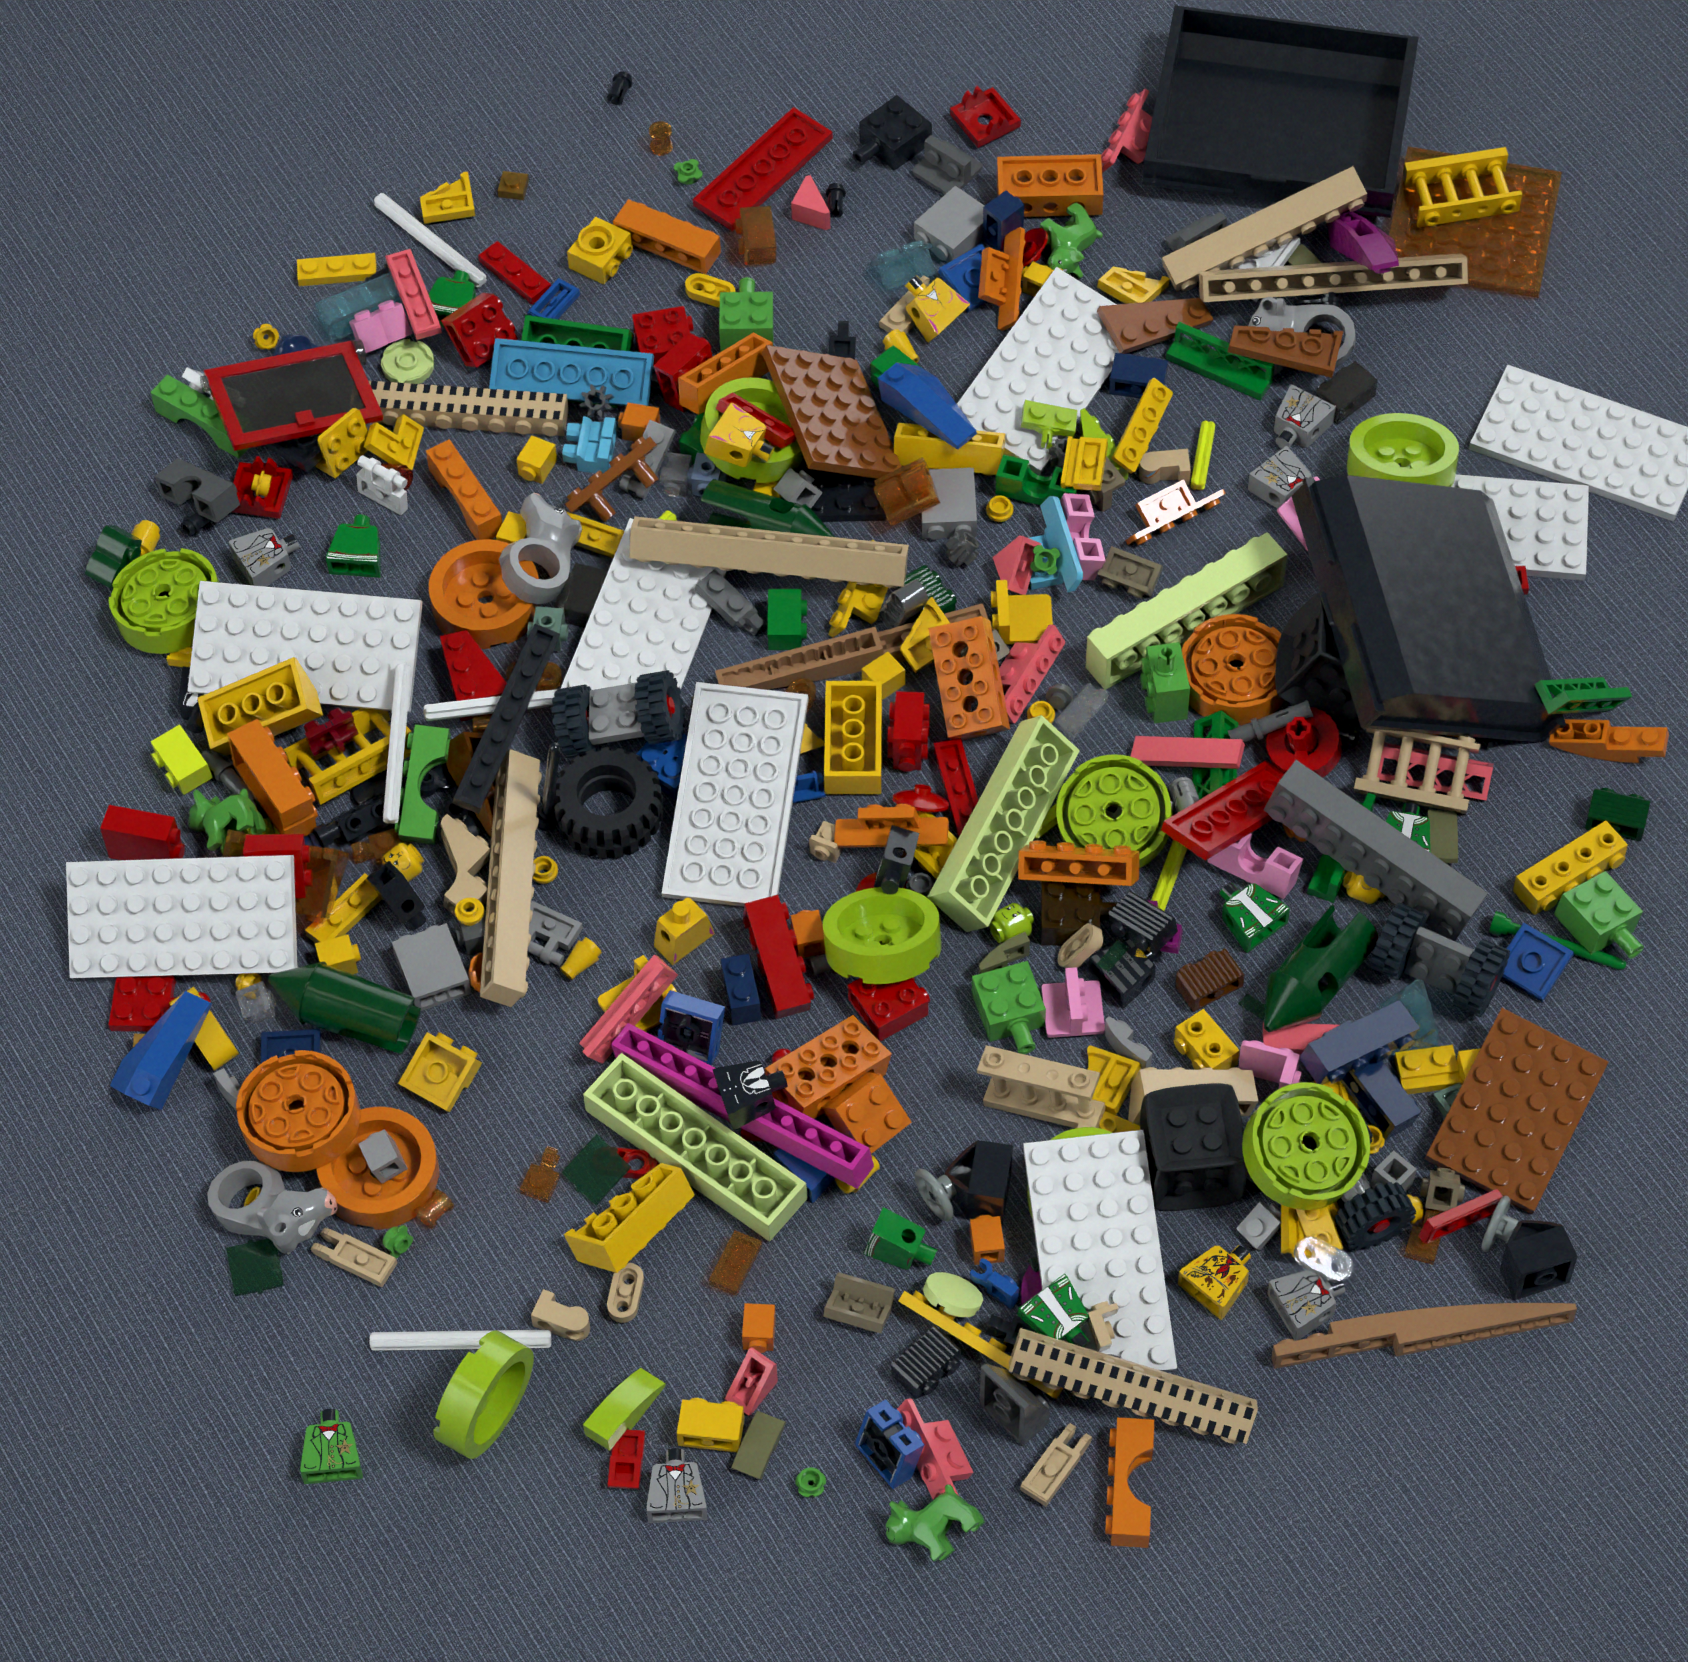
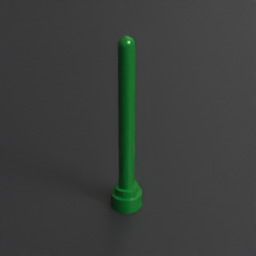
[1489,911,1626,970]

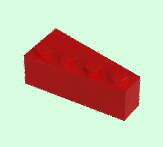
[743,895,814,1019]

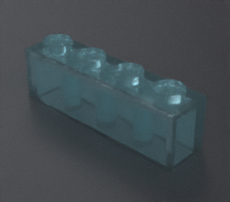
[315,272,405,342]

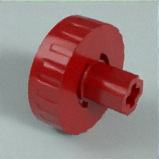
[1266,707,1342,778]

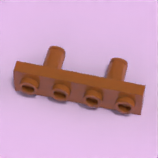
[565,436,659,523]

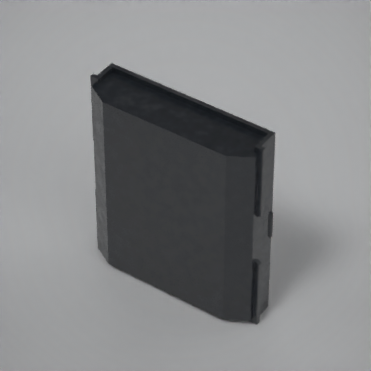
[1142,5,1419,218]
[1292,475,1566,742]

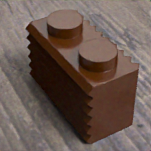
[1175,948,1245,1012]

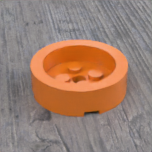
[429,539,541,649]
[1182,614,1285,726]
[236,1050,361,1172]
[317,1107,439,1230]

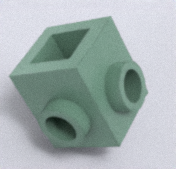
[527,607,568,652]

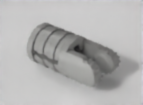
[1169,777,1200,812]

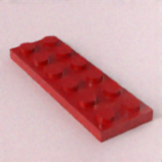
[693,107,833,231]
[1161,760,1285,861]

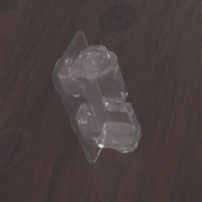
[1055,683,1109,741]

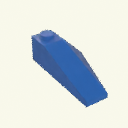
[878,362,977,449]
[110,991,212,1110]

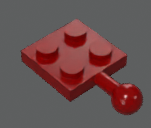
[108,975,211,1031]

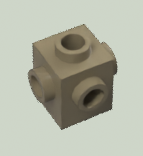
[1420,1168,1465,1213]

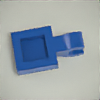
[970,1258,1019,1309]

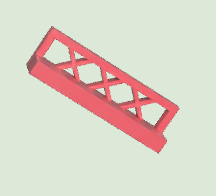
[1377,742,1494,801]
[579,954,678,1064]

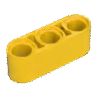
[169,986,239,1070]

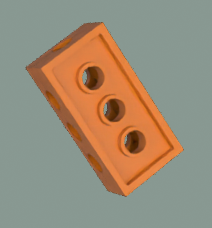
[997,154,1104,217]
[928,616,1010,740]
[764,1015,892,1119]

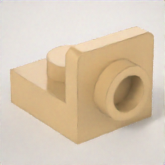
[809,821,843,863]
[1087,1301,1119,1352]

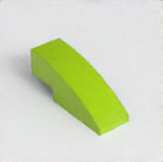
[583,1368,666,1451]

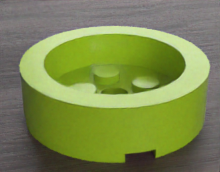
[700,377,804,483]
[1347,413,1459,487]
[109,548,219,654]
[1056,754,1172,868]
[823,887,941,984]
[1242,1082,1370,1210]
[433,1330,534,1459]

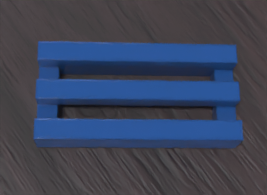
[527,278,580,319]

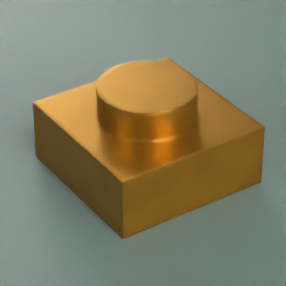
[498,171,529,200]

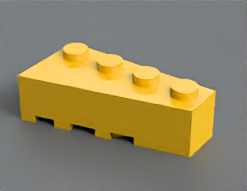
[563,1163,695,1273]

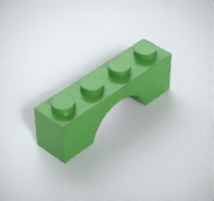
[151,375,253,459]
[395,725,451,845]

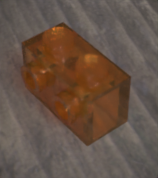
[735,206,777,265]

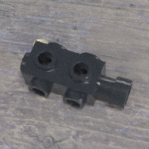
[313,793,391,848]

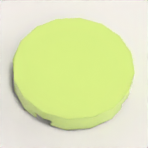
[381,339,434,384]
[923,1272,983,1317]

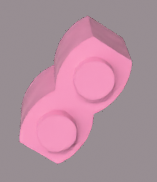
[349,300,413,353]

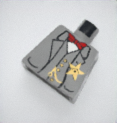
[1274,384,1336,448]
[1248,446,1312,509]
[229,528,299,587]
[1267,1269,1345,1341]
[647,1448,708,1523]

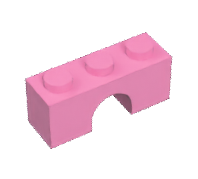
[1060,493,1106,580]
[1208,833,1303,899]

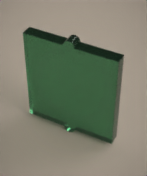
[562,1134,631,1206]
[226,1238,284,1297]

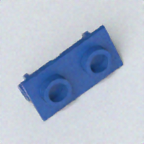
[793,770,826,803]

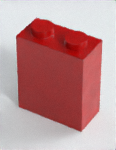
[100,805,185,860]

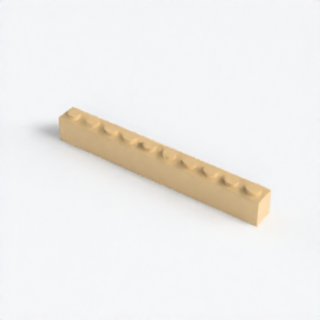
[1199,254,1468,302]
[629,517,909,588]
[480,749,542,1007]

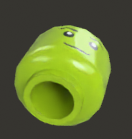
[989,903,1034,943]

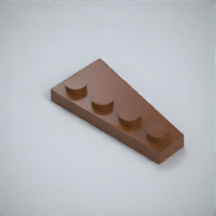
[1097,298,1213,354]
[1228,325,1343,378]

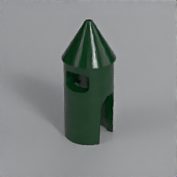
[701,479,835,537]
[1264,904,1379,1032]
[268,961,421,1054]

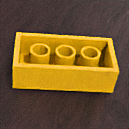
[824,681,882,794]

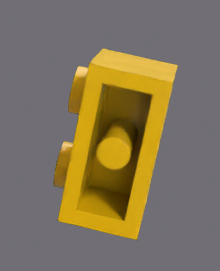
[1174,1009,1240,1070]
[677,1398,744,1453]

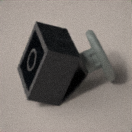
[915,1140,1013,1226]
[1481,1196,1578,1301]

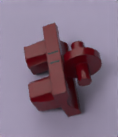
[304,708,359,756]

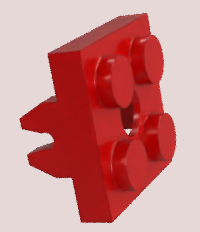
[950,86,1021,148]
[232,456,293,519]

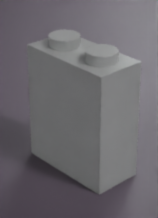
[914,186,985,263]
[919,468,977,540]
[392,923,472,1011]

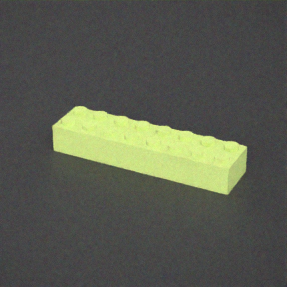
[1086,532,1287,690]
[928,715,1080,932]
[583,1053,807,1242]

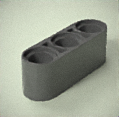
[880,579,928,629]

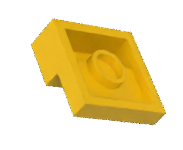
[398,1032,482,1112]

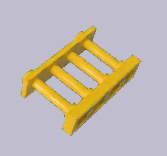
[1402,147,1522,227]
[284,708,412,805]

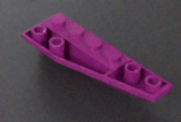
[1327,211,1399,273]

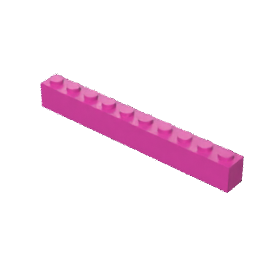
[611,1023,874,1189]

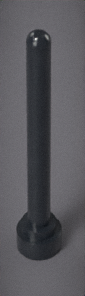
[536,742,561,830]

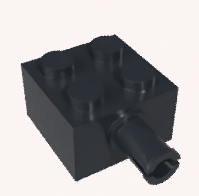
[852,95,932,171]

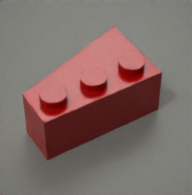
[440,630,507,722]

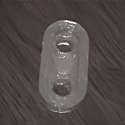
[1294,1236,1353,1282]

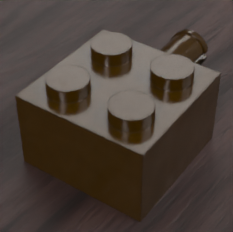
[1041,881,1119,946]

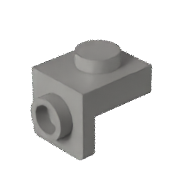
[1236,1202,1281,1250]

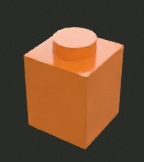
[618,402,660,442]
[790,909,825,958]
[970,1215,1005,1265]
[742,1303,776,1353]

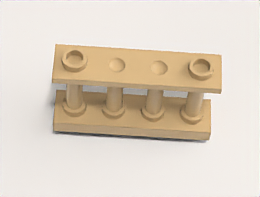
[1354,729,1480,814]
[977,1045,1105,1128]

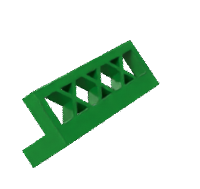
[1166,322,1275,401]
[1534,677,1633,714]
[1192,710,1238,799]
[1307,792,1376,903]

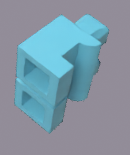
[562,416,617,473]

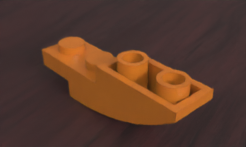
[1549,719,1669,763]

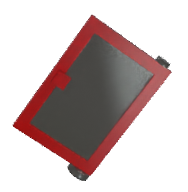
[200,339,383,451]

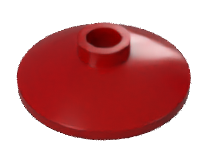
[1022,228,1048,267]
[892,784,949,812]

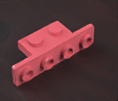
[1101,88,1153,173]
[999,624,1065,723]
[897,1398,974,1500]

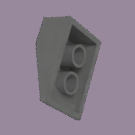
[980,1363,1050,1446]

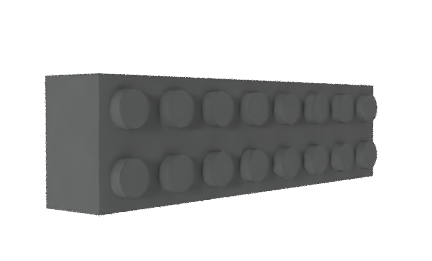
[1264,760,1488,941]

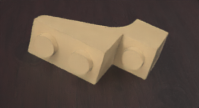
[441,814,490,917]

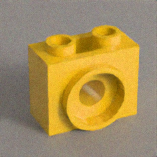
[567,216,633,285]

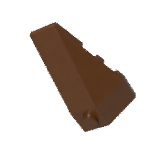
[446,732,496,837]

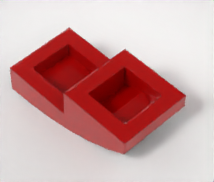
[608,1430,646,1489]

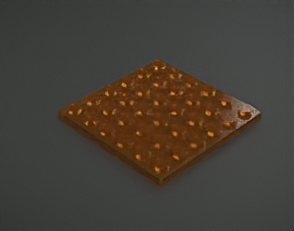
[1389,146,1562,298]

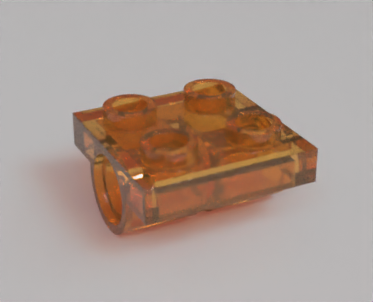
[874,457,941,526]

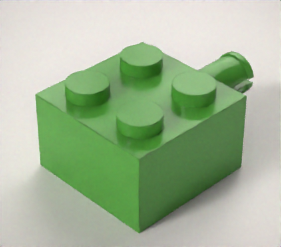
[719,277,774,352]
[1140,642,1190,724]
[1554,871,1644,959]
[972,961,1046,1054]

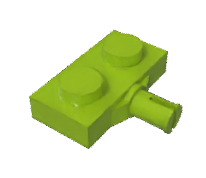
[1021,400,1077,449]

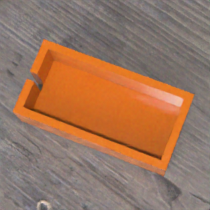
[227,719,318,837]

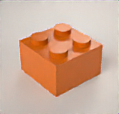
[822,1073,912,1154]

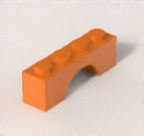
[426,439,502,540]
[1105,1417,1154,1548]

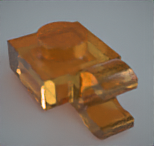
[351,829,400,865]
[520,1146,560,1203]
[1404,1208,1441,1265]

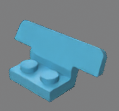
[1029,496,1083,592]

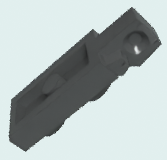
[694,569,765,636]

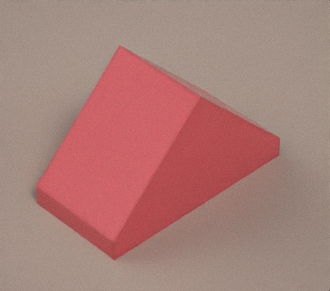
[791,175,831,230]
[992,535,1041,595]
[725,1347,778,1416]

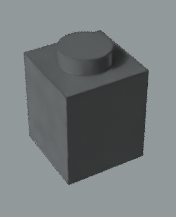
[455,910,486,956]

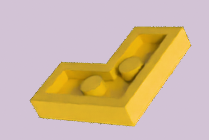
[364,414,424,474]

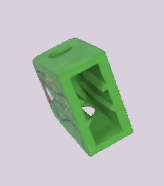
[300,1409,363,1484]

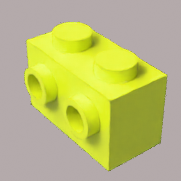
[151,724,213,795]

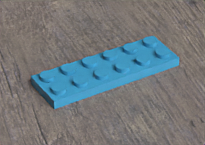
[489,338,654,406]

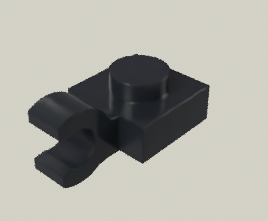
[828,321,856,360]
[986,1315,1037,1349]

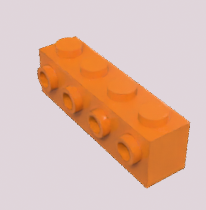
[613,199,721,274]
[678,332,773,415]
[1018,841,1139,886]

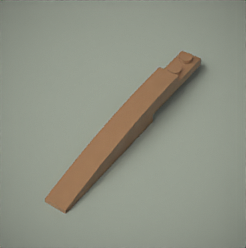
[715,603,989,690]
[1271,1303,1577,1369]

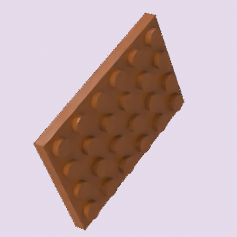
[762,345,905,482]
[1424,1008,1609,1214]

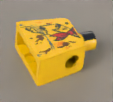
[1178,1245,1251,1320]

